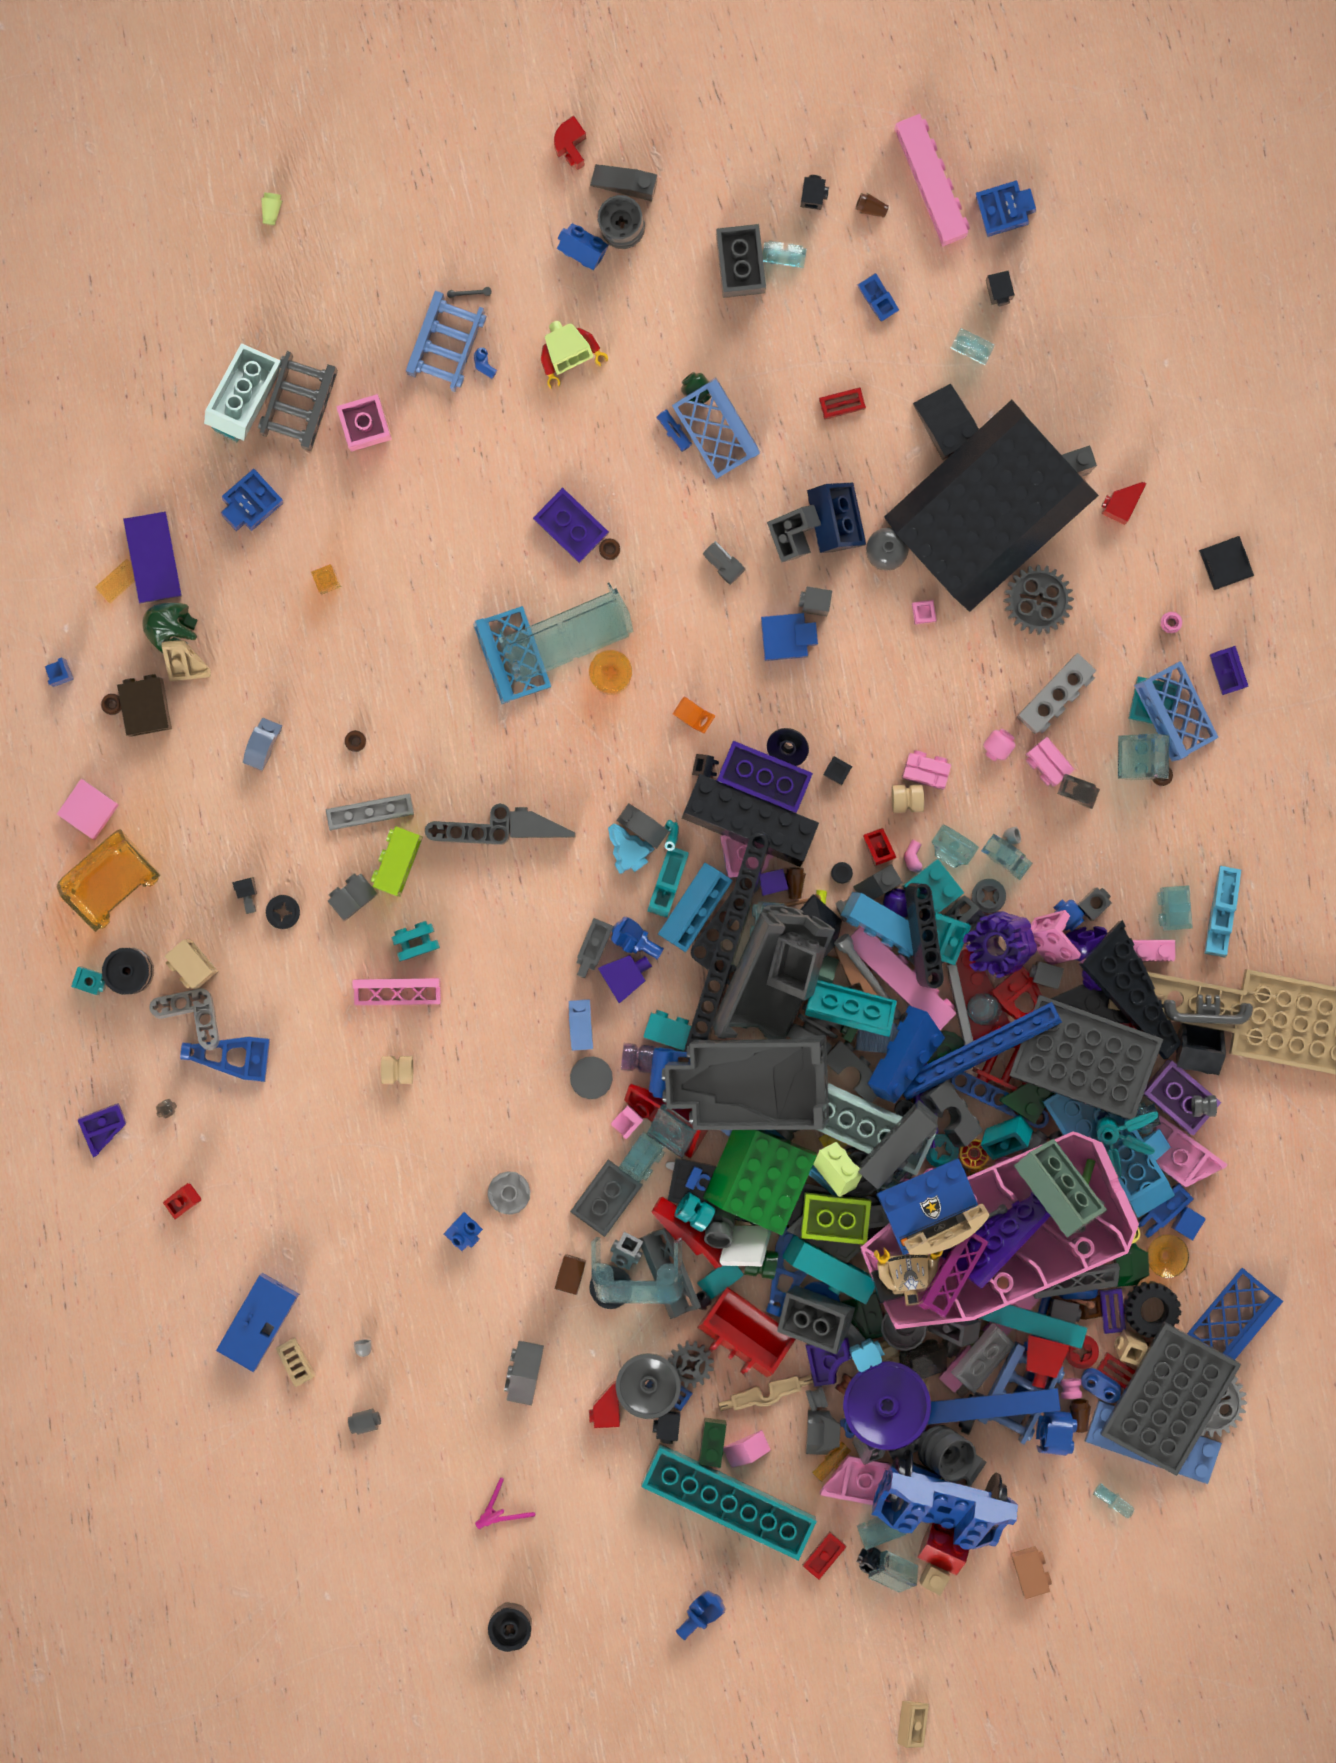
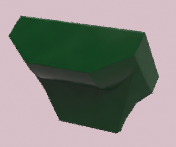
[1114,1243,1150,1287]

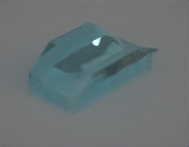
[931,824,979,868]

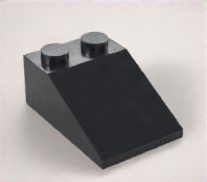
[913,384,979,460]

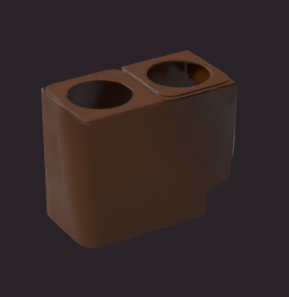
[554,1254,586,1295]

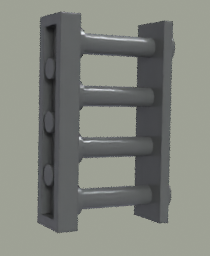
[258,351,338,451]

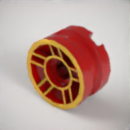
[958,1138,989,1169]

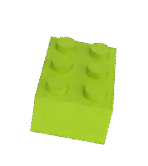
[371,826,423,897]
[800,1192,871,1245]

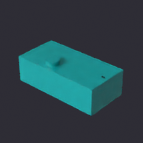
[782,1235,875,1304]

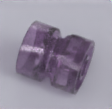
[621,1043,654,1073]

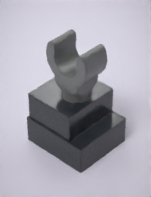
[232,877,257,914]

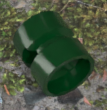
[744,1250,778,1280]

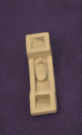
[903,1203,990,1255]

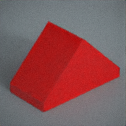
[863,828,897,866]

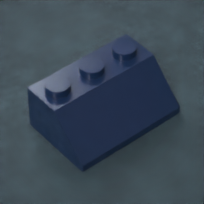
[807,482,866,553]

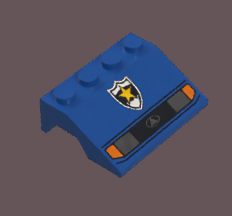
[876,1158,978,1255]

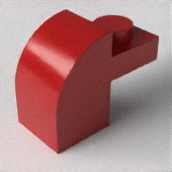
[554,115,586,170]

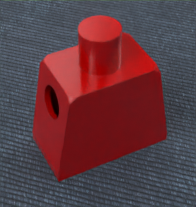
[1026,1335,1070,1389]

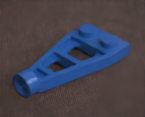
[180,1036,270,1082]
[766,1226,807,1317]

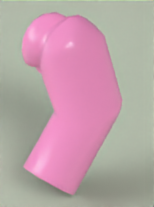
[904,840,922,873]

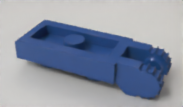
[1138,1183,1194,1238]

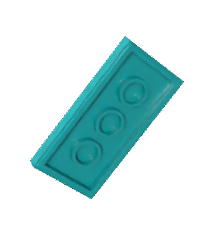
[805,980,897,1037]

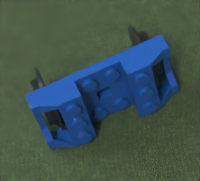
[871,1449,1018,1549]

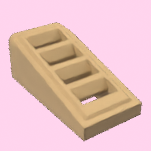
[276,1338,315,1387]

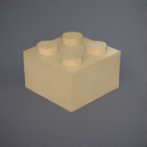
[165,939,219,989]

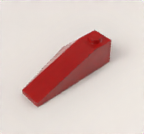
[624,1084,708,1159]

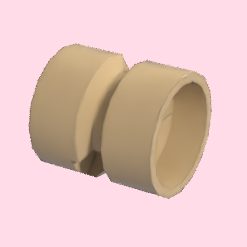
[892,784,924,813]
[381,1056,413,1084]

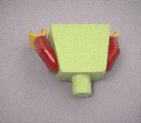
[540,321,608,389]

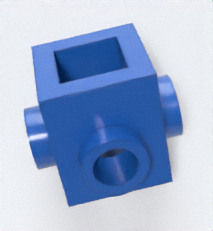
[444,1212,483,1251]

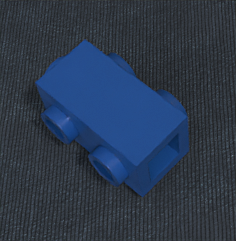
[557,223,609,271]

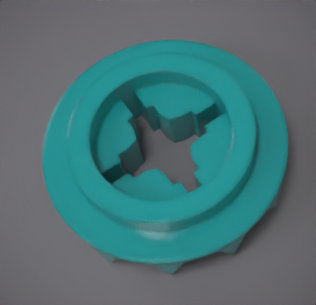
[926,1134,959,1167]

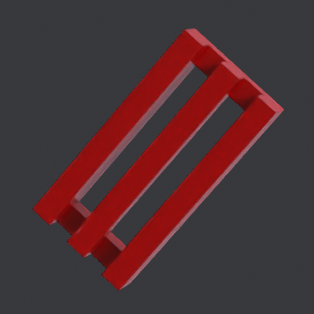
[819,387,866,420]
[1096,1352,1135,1389]

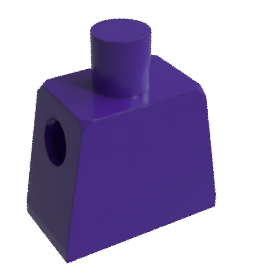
[598,955,652,1003]

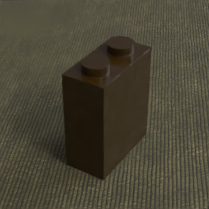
[117,674,172,737]

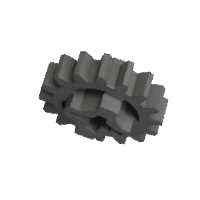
[668,1340,714,1388]

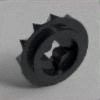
[266,895,300,929]

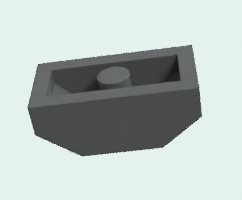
[806,1410,841,1455]

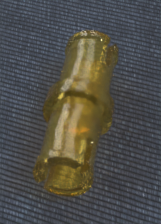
[812,1441,851,1482]

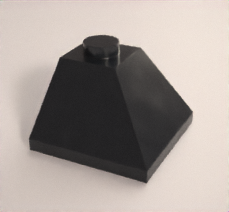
[800,894,842,959]

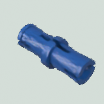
[656,409,692,452]

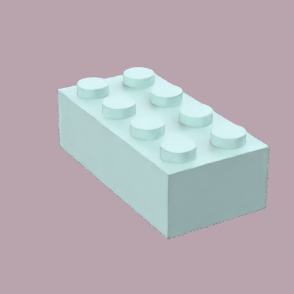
[204,343,281,441]

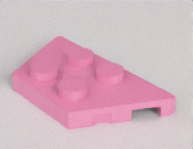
[1155,1115,1228,1187]
[820,1455,891,1505]

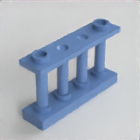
[406,291,487,392]
[977,1341,1065,1445]

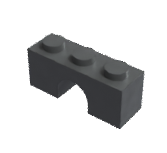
[827,1040,877,1103]
[919,1080,983,1147]

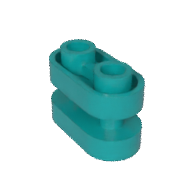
[391,921,440,962]

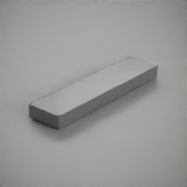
[325,793,414,831]
[946,964,973,1046]

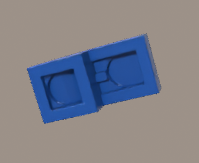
[857,273,899,322]

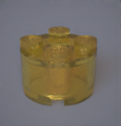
[589,650,632,695]

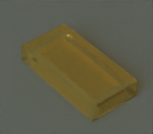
[95,559,135,604]

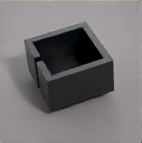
[1176,1022,1226,1075]

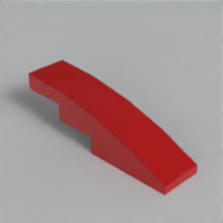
[651,1197,723,1269]

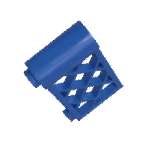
[649,1048,690,1098]

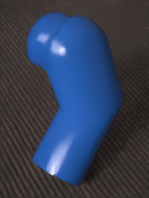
[474,347,497,379]

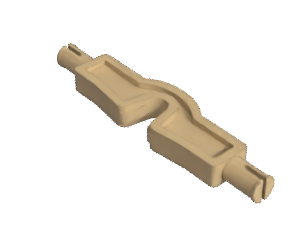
[718,1374,813,1411]

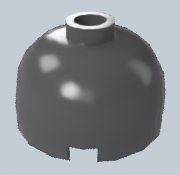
[866,527,909,571]

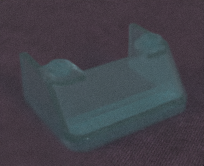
[591,1237,682,1304]

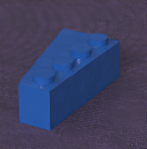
[868,1005,945,1103]

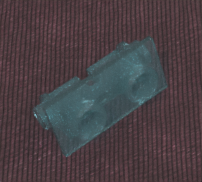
[763,240,807,268]

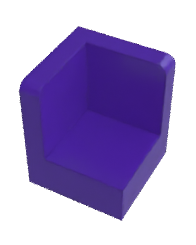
[760,869,788,896]

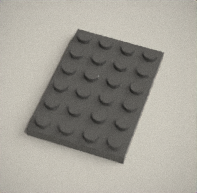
[1009,995,1163,1120]
[1100,1321,1241,1476]

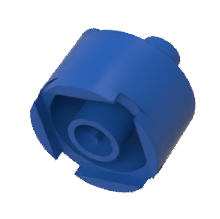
[1036,1411,1077,1456]

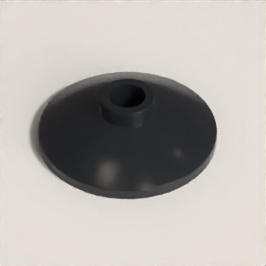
[767,728,809,766]

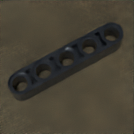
[905,883,944,988]

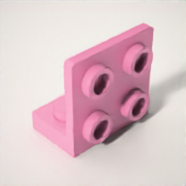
[1031,910,1081,965]

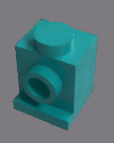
[71,966,106,995]

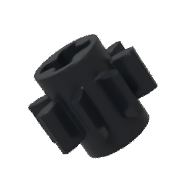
[857,1547,885,1574]

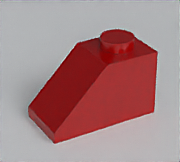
[1101,482,1147,525]
[589,1381,620,1428]

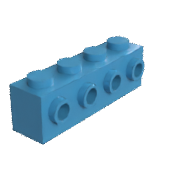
[658,863,733,952]
[841,892,926,957]

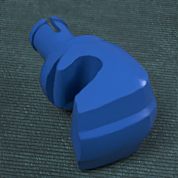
[611,917,664,960]
[676,1590,726,1640]

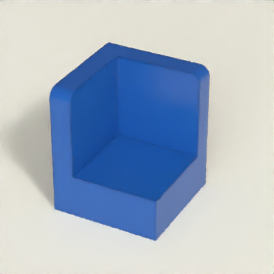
[45,657,74,687]
[1171,1207,1206,1241]

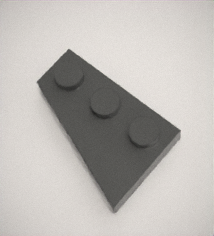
[786,1215,861,1263]

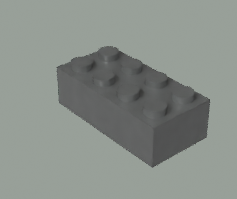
[858,1100,938,1189]

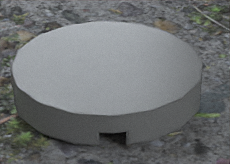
[488,1171,531,1215]

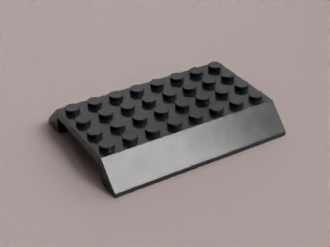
[884,399,1099,612]

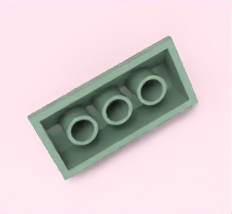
[1014,1139,1107,1238]

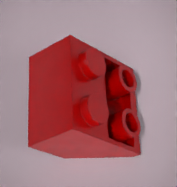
[917,1522,970,1575]

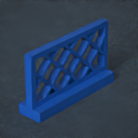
[1187,1268,1284,1359]

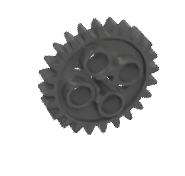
[1003,565,1074,635]

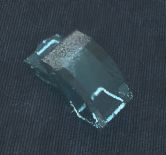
[981,834,1033,880]

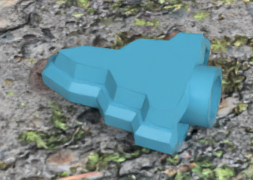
[608,823,655,874]

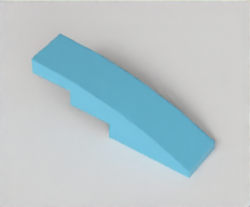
[1204,866,1241,958]

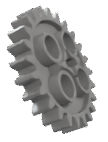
[1201,1376,1247,1437]

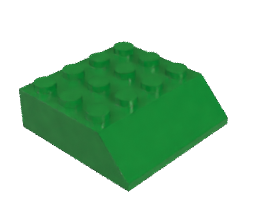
[703,1130,817,1235]

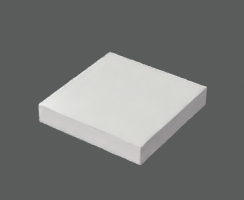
[720,1226,771,1266]

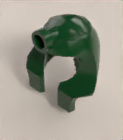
[142,603,198,653]

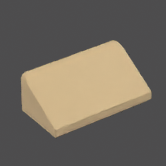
[897,1701,929,1748]

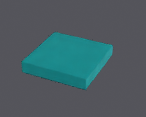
[1128,676,1178,724]

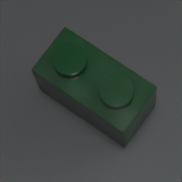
[699,1418,727,1468]

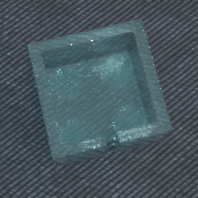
[1118,733,1169,780]

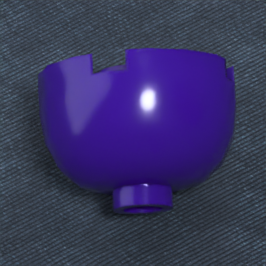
[1066,926,1107,962]

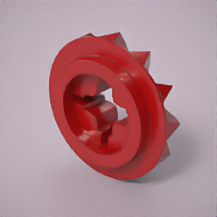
[1066,1335,1099,1369]

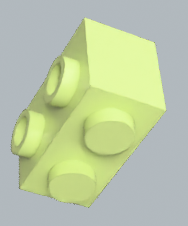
[813,1142,862,1197]

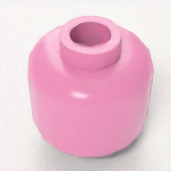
[983,728,1016,761]

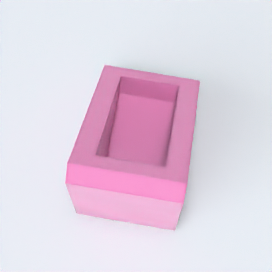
[723,1430,771,1468]

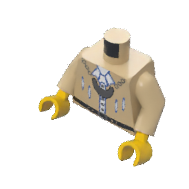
[874,1248,943,1306]

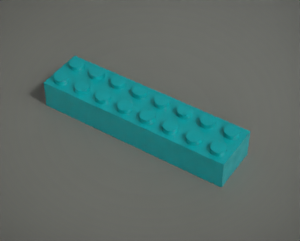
[641,1443,817,1561]

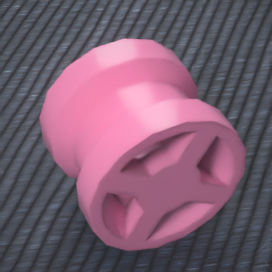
[1060,1378,1082,1399]

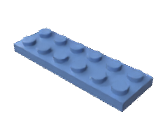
[1084,1400,1222,1484]

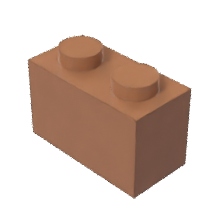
[1011,1546,1052,1599]

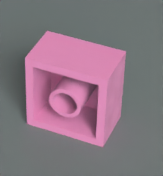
[336,394,392,452]

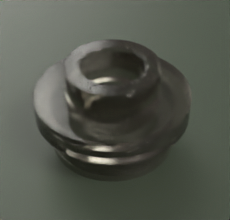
[156,1099,177,1118]

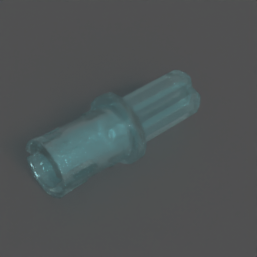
[1093,1483,1135,1518]

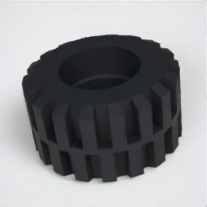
[1124,1281,1182,1338]

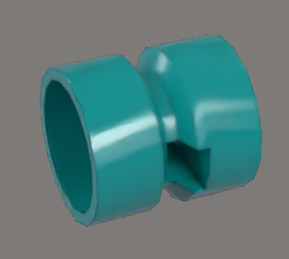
[675,1192,715,1232]

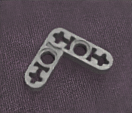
[149,988,219,1050]

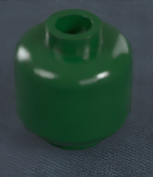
[681,372,712,404]

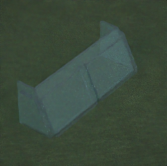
[498,582,633,682]

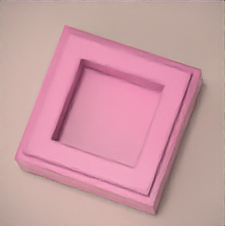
[912,600,936,625]

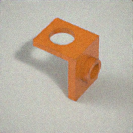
[673,697,715,733]

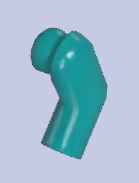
[664,820,679,851]

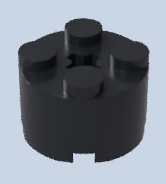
[488,1602,532,1652]

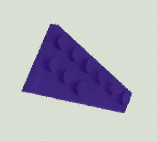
[940,1192,1051,1289]

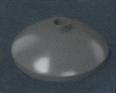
[616,1353,681,1419]

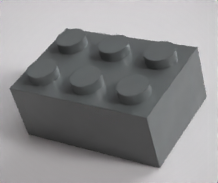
[716,224,766,298]

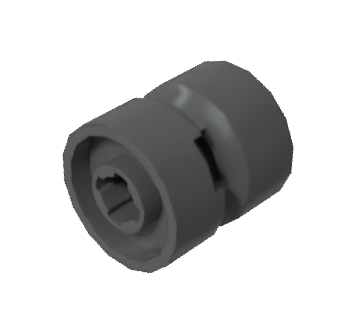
[704,1207,736,1249]

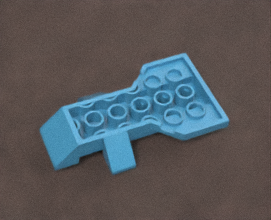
[1042,1093,1175,1218]

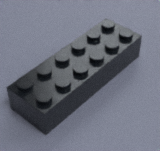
[682,774,819,867]

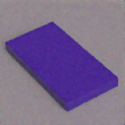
[123,511,182,604]

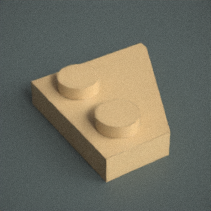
[162,640,211,681]

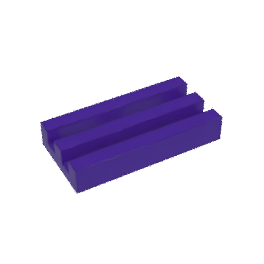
[1099,1288,1126,1334]

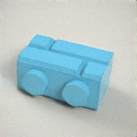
[849,1338,885,1372]

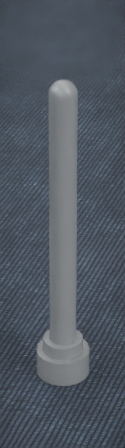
[834,934,901,1019]

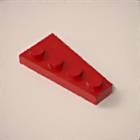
[955,948,1010,1041]

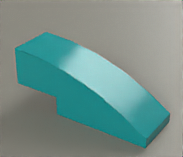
[647,848,689,918]

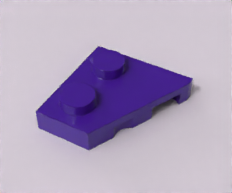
[78,1103,127,1158]

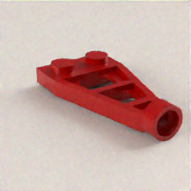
[989,966,1042,1020]

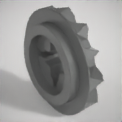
[972,879,1006,913]

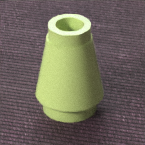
[261,192,282,225]

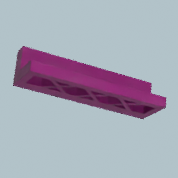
[918,1233,988,1318]

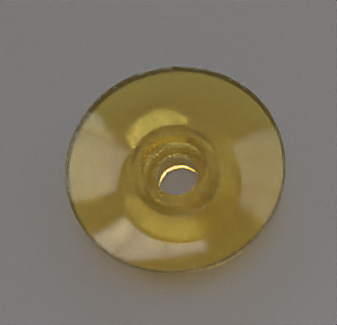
[1147,1234,1189,1278]

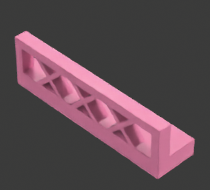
[352,978,441,1005]

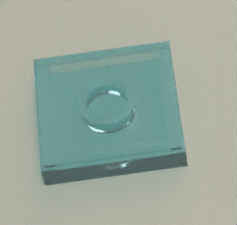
[647,1104,697,1159]

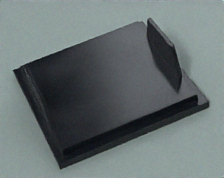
[1199,536,1254,590]

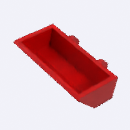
[697,1287,796,1378]

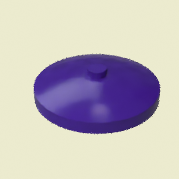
[843,1361,931,1450]

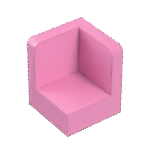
[611,1105,643,1139]

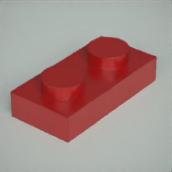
[802,1531,847,1580]

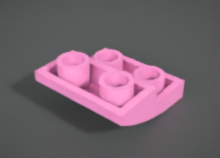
[57,779,119,840]

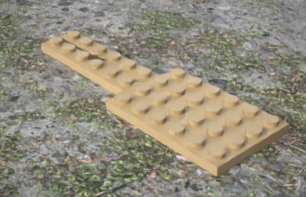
[1108,969,1336,1074]

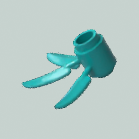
[1097,1112,1158,1178]

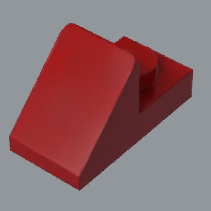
[162,1183,202,1219]

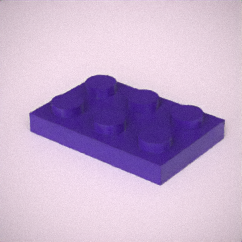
[533,487,609,563]

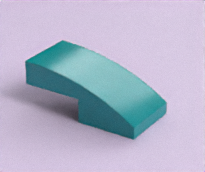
[697,1265,744,1299]

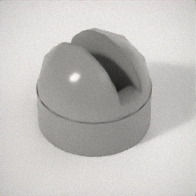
[1003,827,1021,845]
[354,1339,372,1357]

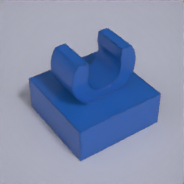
[685,1165,710,1191]

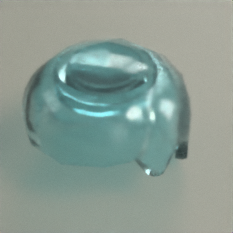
[967,993,1002,1026]

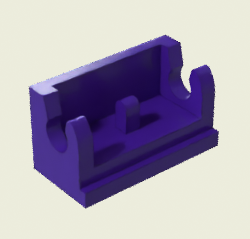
[1209,646,1249,695]

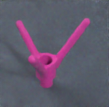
[475,1477,536,1529]

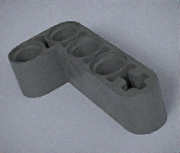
[425,803,510,845]

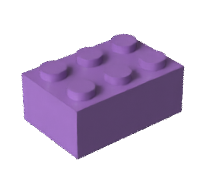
[1144,1060,1222,1135]

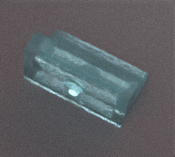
[868,1550,918,1592]

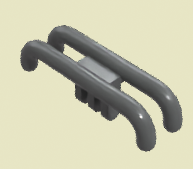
[1163,994,1253,1024]

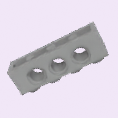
[1017,653,1096,734]

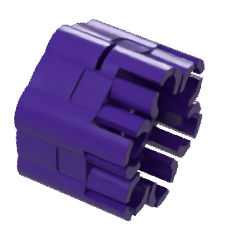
[963,911,1037,978]

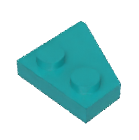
[935,912,971,965]

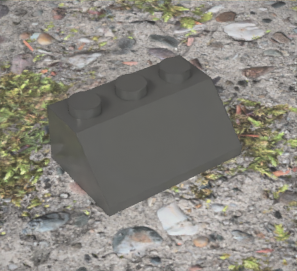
[777,1285,855,1354]

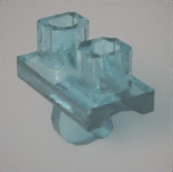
[951,328,995,365]

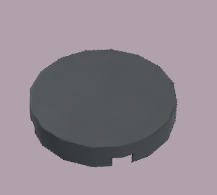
[570,1056,613,1099]

